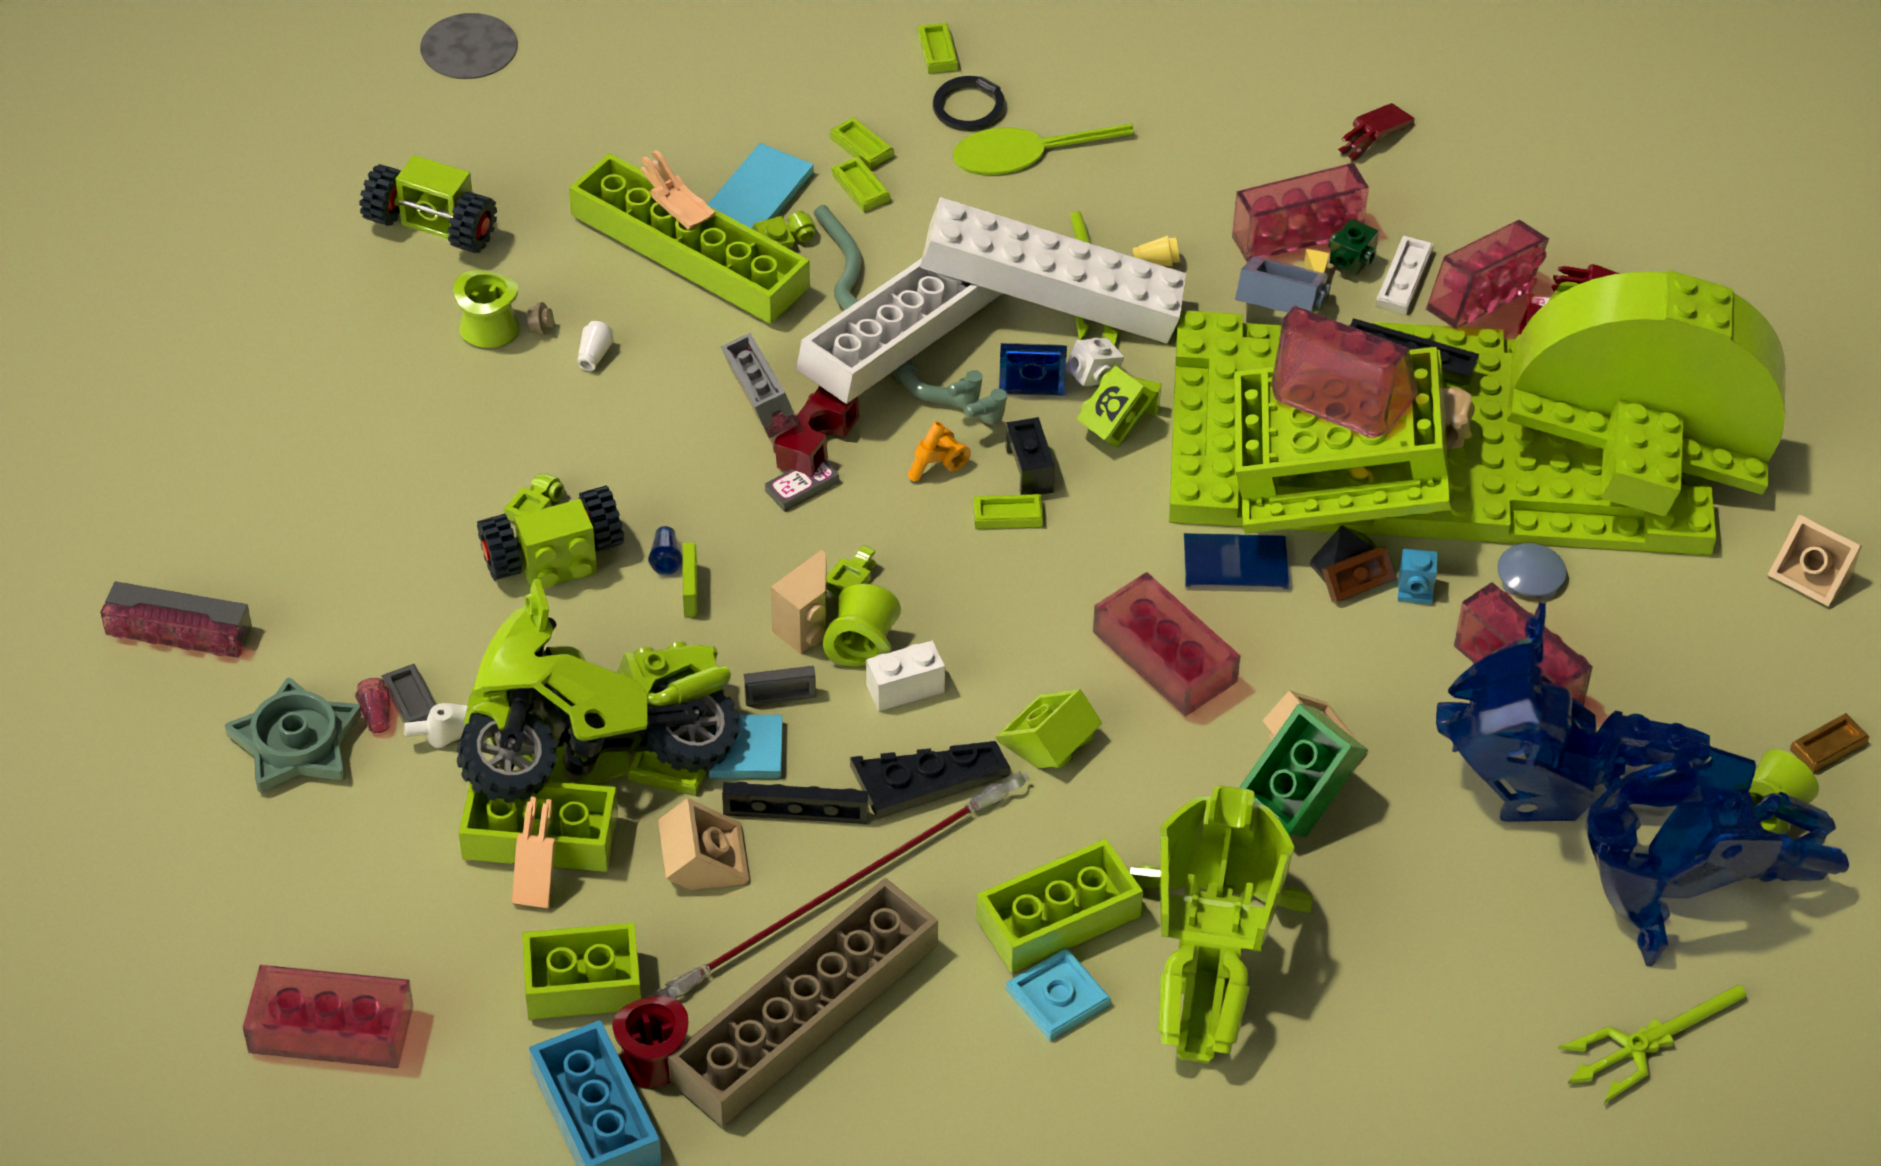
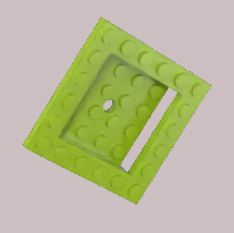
[1234,347,1451,534]

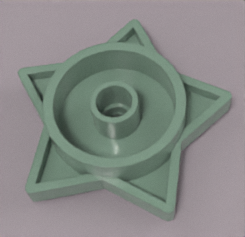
[225,677,362,792]

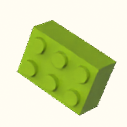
[522,922,641,1020]

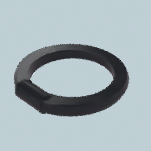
[932,76,1005,131]

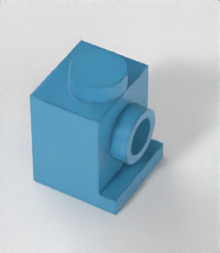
[1398,549,1437,604]

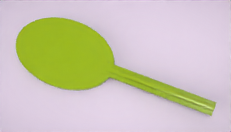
[953,123,1134,175]

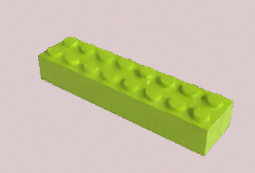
[569,152,810,324]

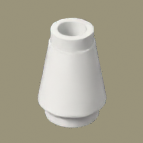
[576,321,614,371]

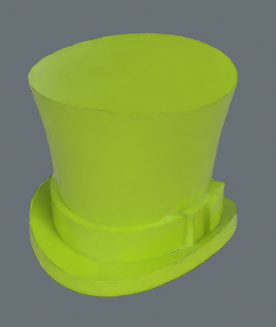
[453,270,519,348]
[823,584,901,667]
[1725,749,1819,840]

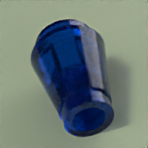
[648,526,683,575]

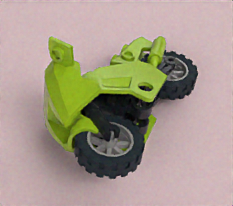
[457,579,740,803]

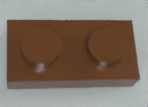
[1321,546,1396,602]

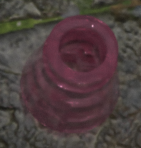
[355,678,390,733]

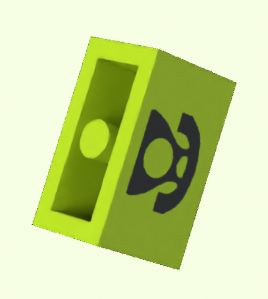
[1076,365,1156,448]

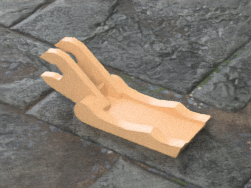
[640,150,716,230]
[512,797,556,909]

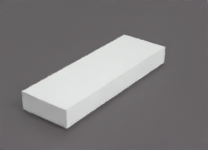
[1375,236,1433,315]

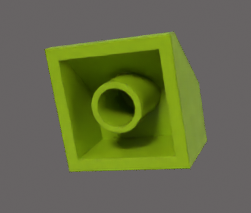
[995,689,1102,769]

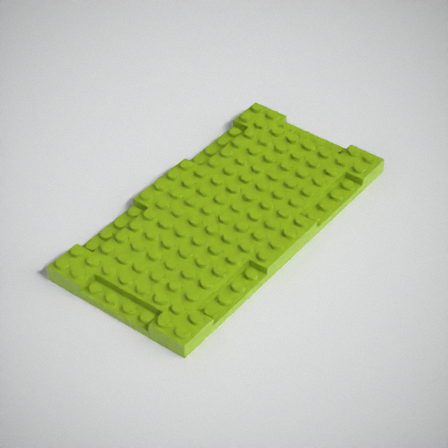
[1169,310,1716,556]

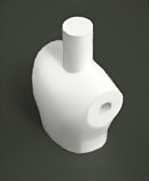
[404,703,467,748]

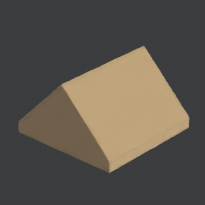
[1768,514,1862,607]

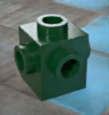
[1328,218,1379,275]

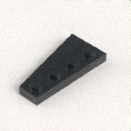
[850,741,1010,819]

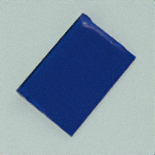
[1184,533,1289,589]

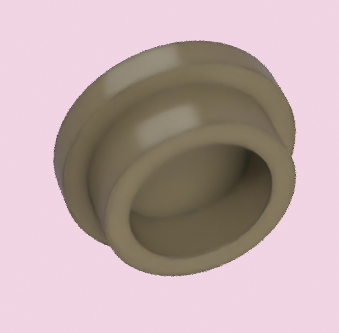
[527,302,554,335]

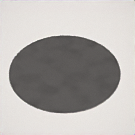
[420,13,517,78]

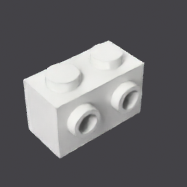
[866,640,945,712]

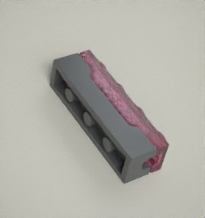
[721,333,799,438]
[100,581,252,658]

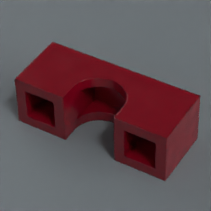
[773,386,860,477]

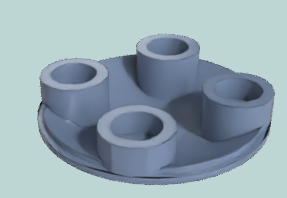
[1498,543,1566,599]

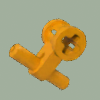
[907,421,971,482]

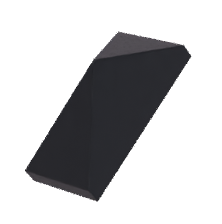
[1310,525,1377,583]

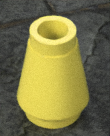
[1133,235,1180,267]

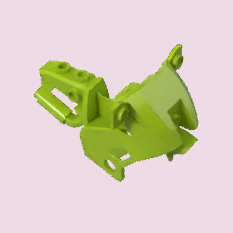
[1130,785,1313,1064]

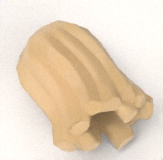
[1444,387,1475,450]

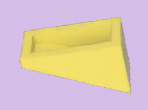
[1304,249,1329,273]

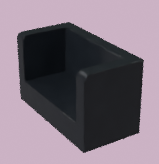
[1005,417,1055,495]

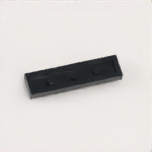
[1342,318,1479,385]
[722,782,868,824]

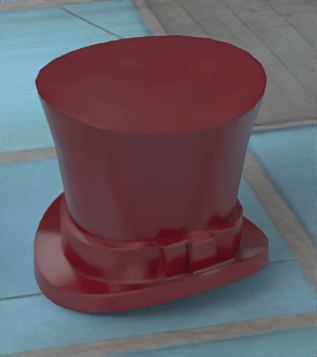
[612,996,689,1088]

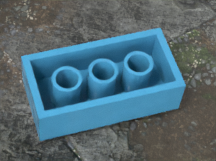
[529,1020,662,1166]

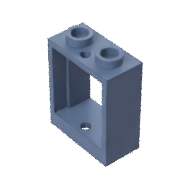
[1235,256,1331,318]

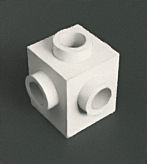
[1066,338,1124,387]

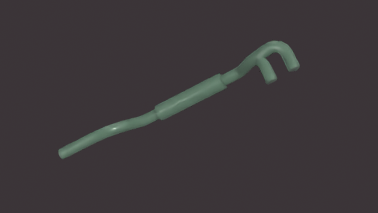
[814,205,1007,424]

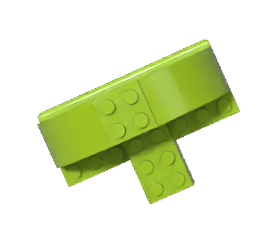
[1507,269,1786,517]

